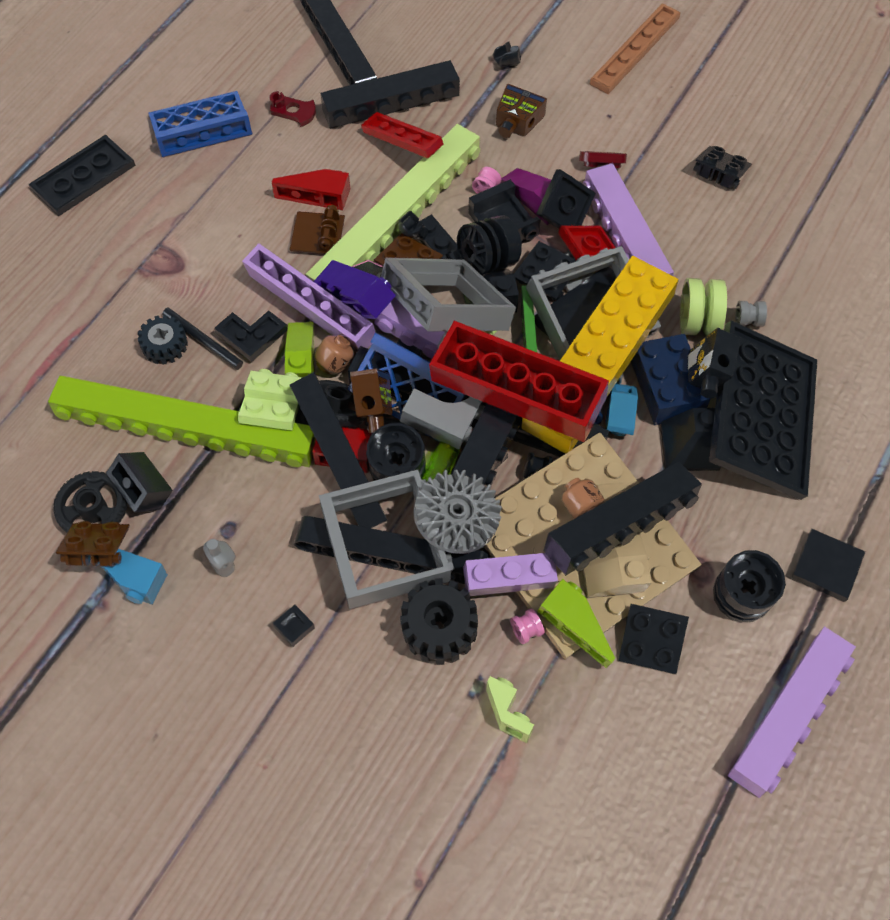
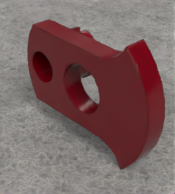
[270,91,316,127]

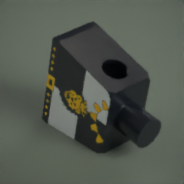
[688,328,741,398]

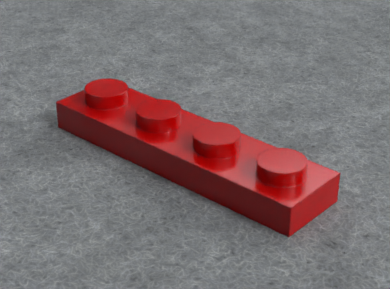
[361,112,444,158]

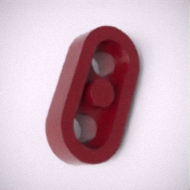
[579,151,627,168]

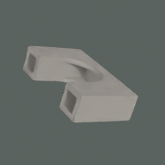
[400,331,485,450]

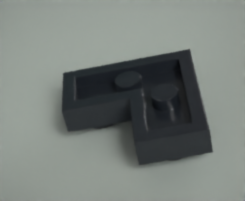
[214,310,288,362]

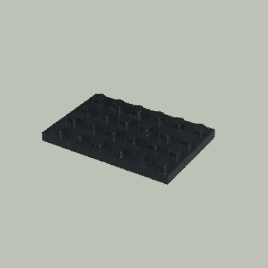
[709,320,817,500]

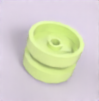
[680,278,727,336]

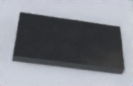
[28,134,136,216]
[534,267,617,346]

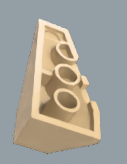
[583,482,652,598]

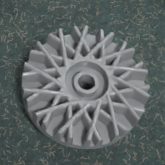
[414,470,502,553]

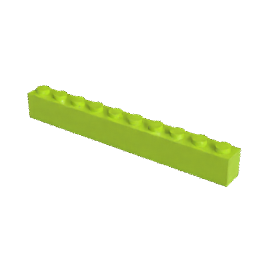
[48,375,316,468]

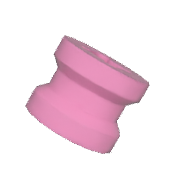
[472,167,501,194]
[510,608,545,645]

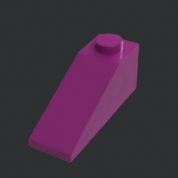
[501,168,551,225]

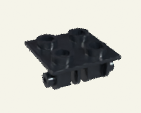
[693,146,752,190]
[514,241,576,301]
[618,603,689,674]

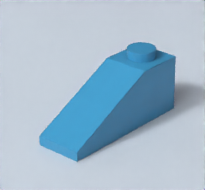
[99,549,167,605]

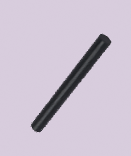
[162,307,243,370]

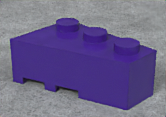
[313,260,396,319]

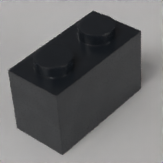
[106,452,173,513]

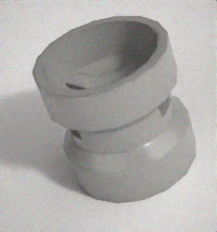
[735,301,767,327]

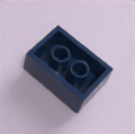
[631,334,710,425]

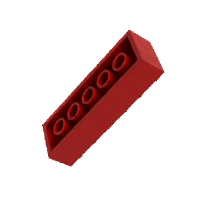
[429,320,609,442]

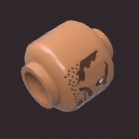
[315,335,353,374]
[562,478,604,519]

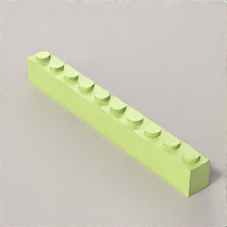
[305,124,480,281]

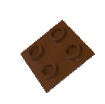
[290,205,345,254]
[374,234,443,266]
[56,521,130,567]

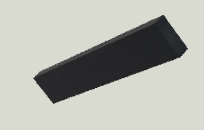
[289,372,388,528]

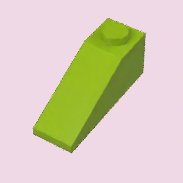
[285,322,314,378]
[537,579,615,668]

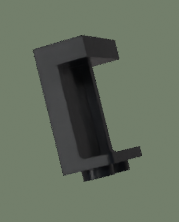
[468,179,541,242]

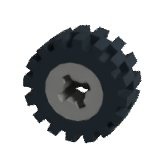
[138,315,188,365]

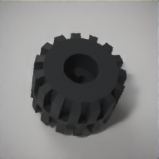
[400,578,478,665]

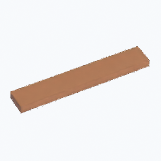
[590,3,681,94]

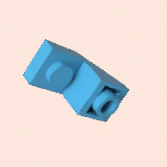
[605,384,638,436]

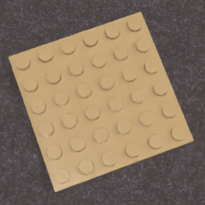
[484,433,702,660]

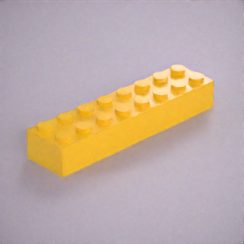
[522,255,679,454]

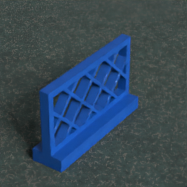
[148,91,252,157]
[348,333,465,442]

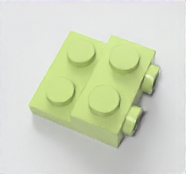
[238,369,301,430]

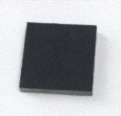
[536,169,596,229]
[791,529,866,602]

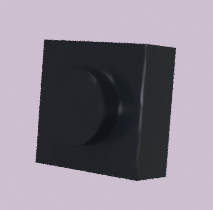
[273,604,315,647]

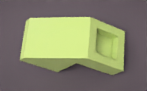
[486,676,534,743]

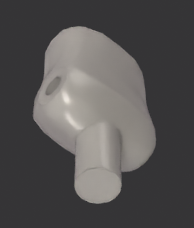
[203,539,236,577]

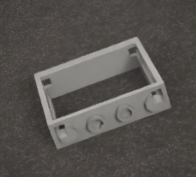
[526,246,661,360]
[381,258,516,331]
[319,470,454,609]

